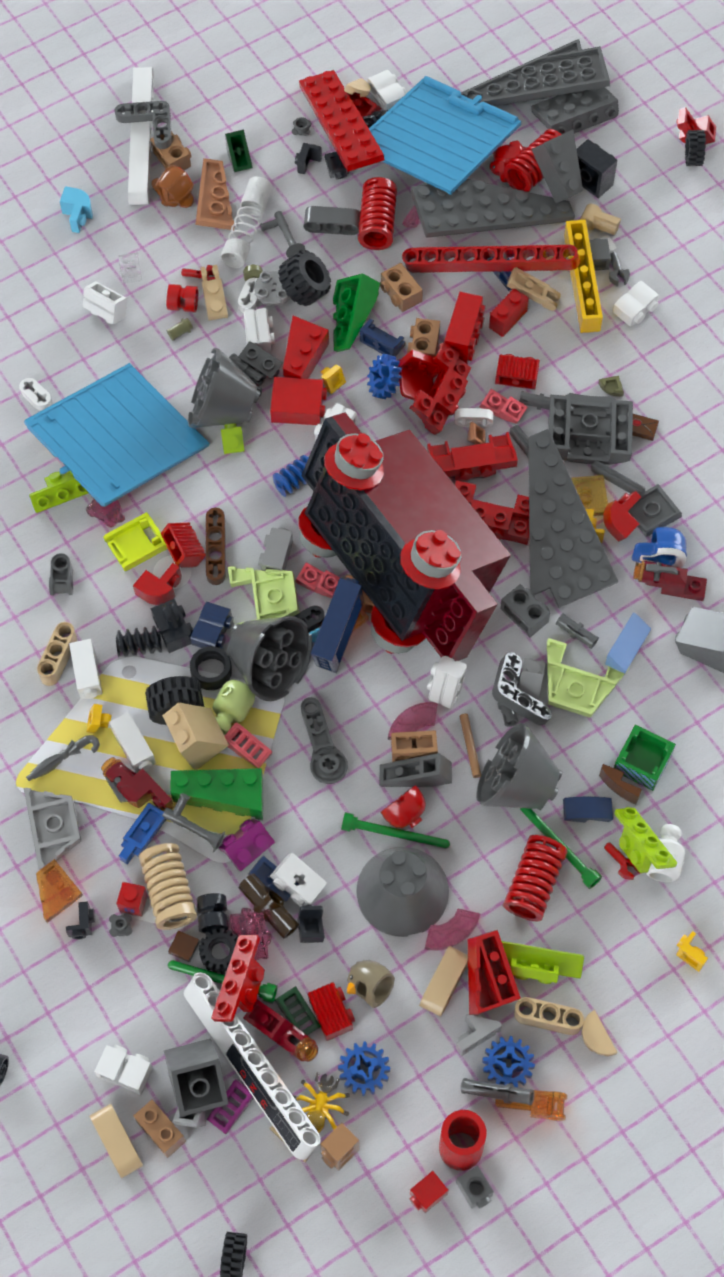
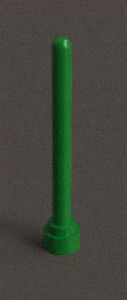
[520,808,602,889]
[341,812,450,849]
[168,960,278,1004]

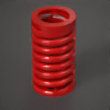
[503,129,562,192]
[358,177,397,250]
[503,835,568,922]
[439,1110,487,1171]

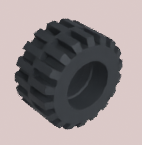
[278,250,331,306]
[145,676,205,725]

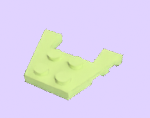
[228,566,300,625]
[547,638,630,718]

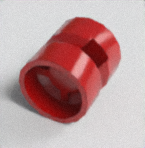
[166,284,199,313]

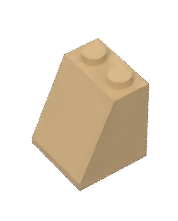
[162,703,229,770]

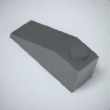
[379,753,452,787]

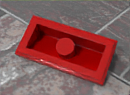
[348,92,382,117]

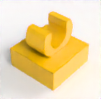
[320,365,346,394]
[86,704,112,733]

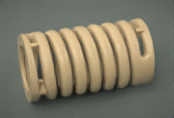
[139,843,197,930]

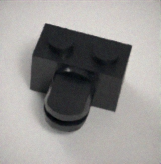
[150,599,193,653]

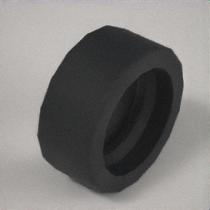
[190,646,232,690]

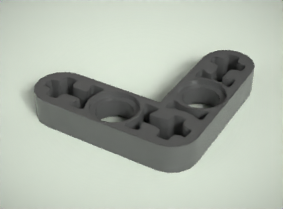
[114,101,172,149]
[492,652,552,725]

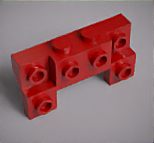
[409,342,471,435]
[427,432,518,480]
[455,480,529,545]

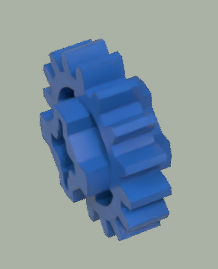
[367,354,402,400]
[482,1036,535,1088]
[338,1041,390,1096]

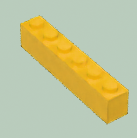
[564,220,603,333]

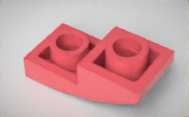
[479,389,527,424]
[295,562,340,598]

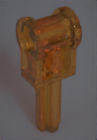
[495,1090,568,1121]

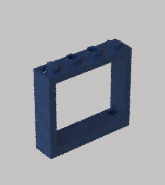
[311,577,364,674]

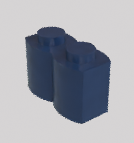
[190,601,234,648]

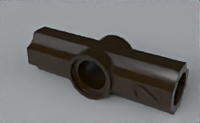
[238,873,299,939]

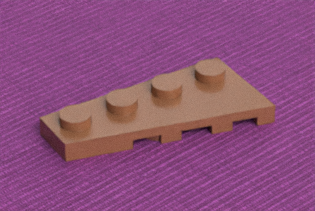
[195,158,235,231]

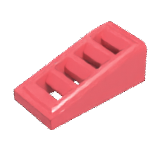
[224,722,272,768]

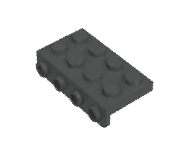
[531,87,619,134]

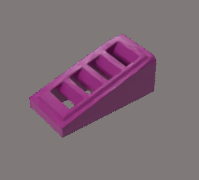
[206,1079,254,1134]

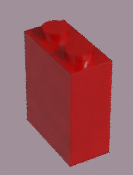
[270,377,327,425]

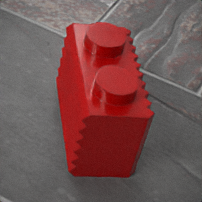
[489,288,529,337]
[495,354,540,390]
[160,522,206,568]
[307,982,355,1041]

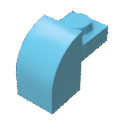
[60,186,93,233]

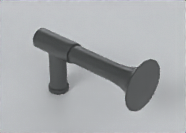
[260,211,305,258]
[162,793,225,853]

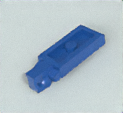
[119,803,166,865]

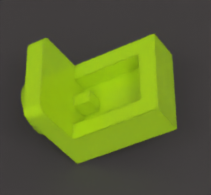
[221,424,245,454]

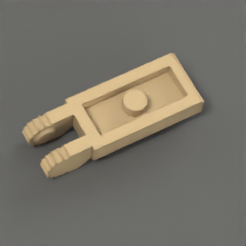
[200,265,228,321]
[507,267,561,311]

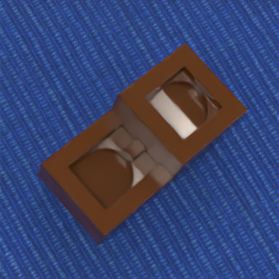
[599,764,642,805]

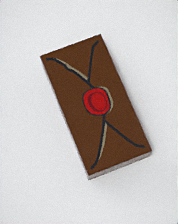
[632,414,659,441]

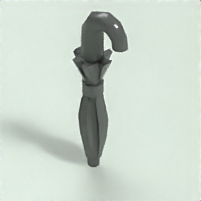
[26,735,100,781]

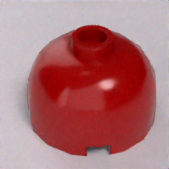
[380,785,426,828]

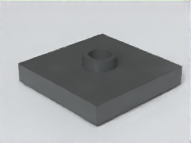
[628,484,682,537]

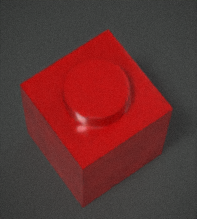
[116,882,148,917]
[409,1171,449,1213]

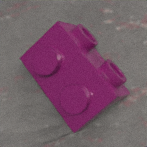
[218,819,275,871]

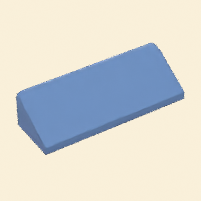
[605,612,651,674]

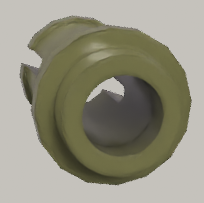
[166,318,193,341]

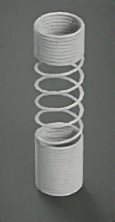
[220,176,273,268]

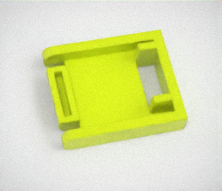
[103,512,168,571]

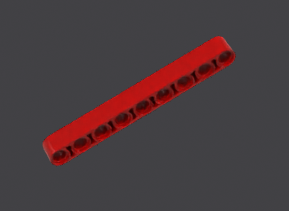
[402,245,580,273]

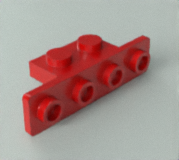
[211,935,265,1022]

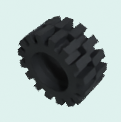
[685,130,706,166]
[199,928,238,974]
[220,1231,247,1277]

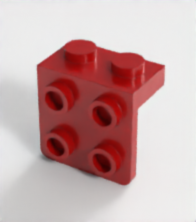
[398,349,443,401]

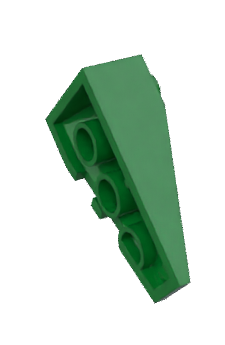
[333,273,380,352]

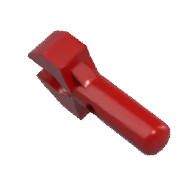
[181,265,219,281]
[604,842,640,880]

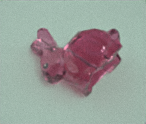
[86,496,125,528]
[229,908,272,960]

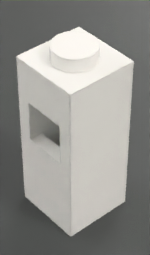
[69,639,103,699]
[109,712,156,773]

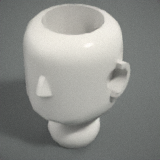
[646,824,685,883]

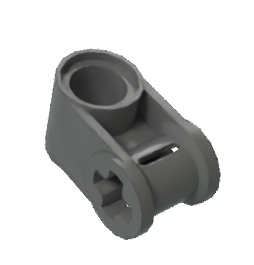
[49,553,73,596]

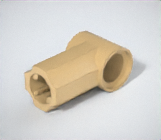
[579,204,621,235]

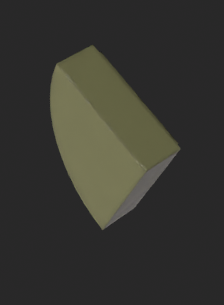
[598,376,624,397]

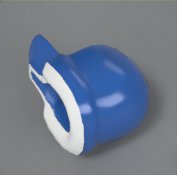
[631,527,687,568]

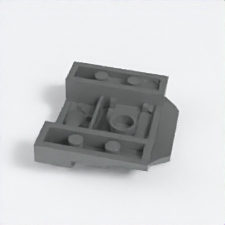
[548,393,633,464]

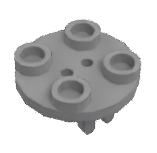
[254,271,291,306]

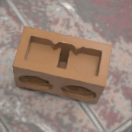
[150,131,192,170]
[380,263,423,312]
[407,318,440,357]
[391,730,438,762]
[133,1099,186,1158]
[320,1123,360,1171]

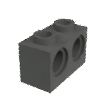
[500,584,550,637]

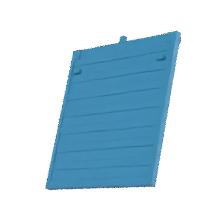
[369,76,521,195]
[24,363,210,507]

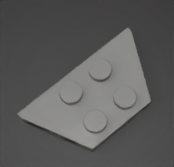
[23,788,81,872]

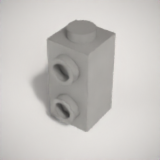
[258,527,293,571]

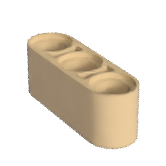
[37,622,77,686]
[419,946,468,1017]
[514,997,584,1035]
[89,1104,143,1179]

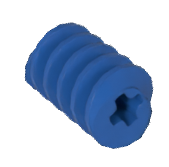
[273,455,309,497]

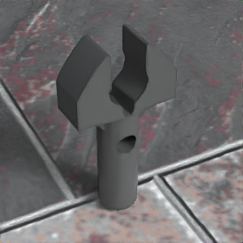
[609,252,630,286]

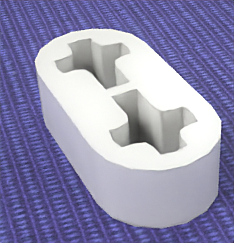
[238,278,259,313]
[19,378,52,411]
[454,408,494,427]

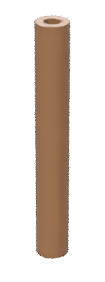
[459,713,482,778]

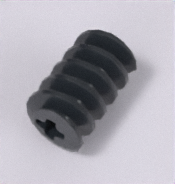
[116,626,162,657]

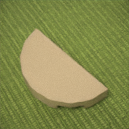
[344,78,371,97]
[581,1010,617,1057]

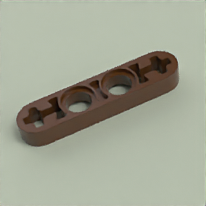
[206,507,226,585]

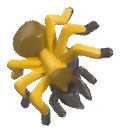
[293,1072,350,1133]

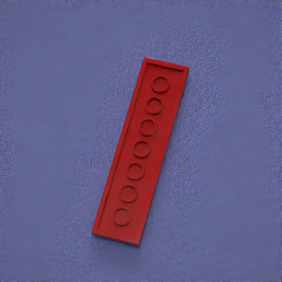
[299,70,384,172]

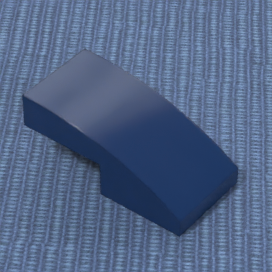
[563,796,613,823]
[248,855,300,902]

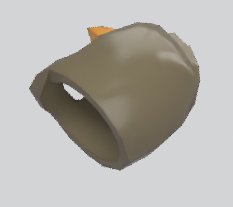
[347,960,395,1008]

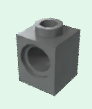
[589,238,611,271]
[456,1166,494,1209]

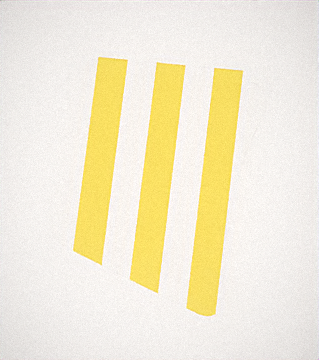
[16,657,285,863]

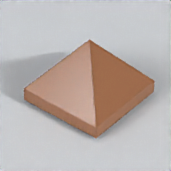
[467,422,486,445]

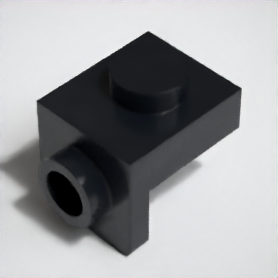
[295,143,322,174]
[324,152,350,180]
[66,901,95,940]
[297,905,325,943]

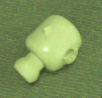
[212,680,255,735]

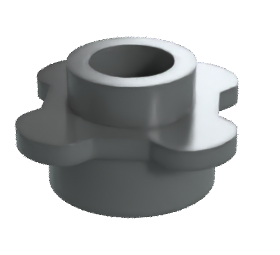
[292,117,312,136]
[109,913,133,937]

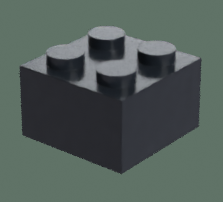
[576,139,618,199]

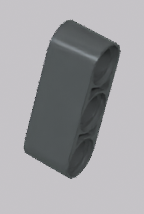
[303,206,360,235]

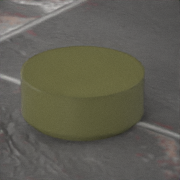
[243,264,263,281]

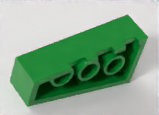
[170,768,263,820]

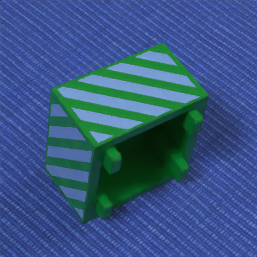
[614,724,676,791]

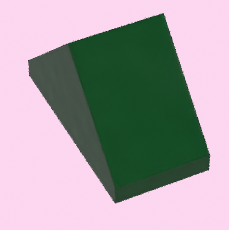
[225,129,253,172]

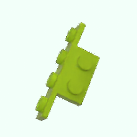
[29,471,89,513]
[614,807,677,873]
[502,941,584,984]

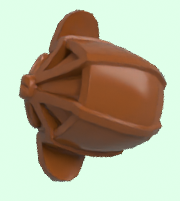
[151,165,194,208]

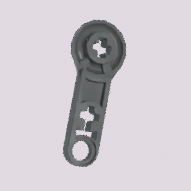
[301,697,348,784]

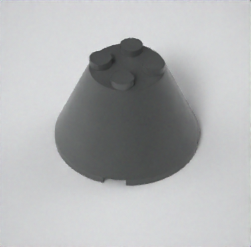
[188,348,260,428]
[226,616,313,701]
[476,723,563,810]
[356,847,449,937]

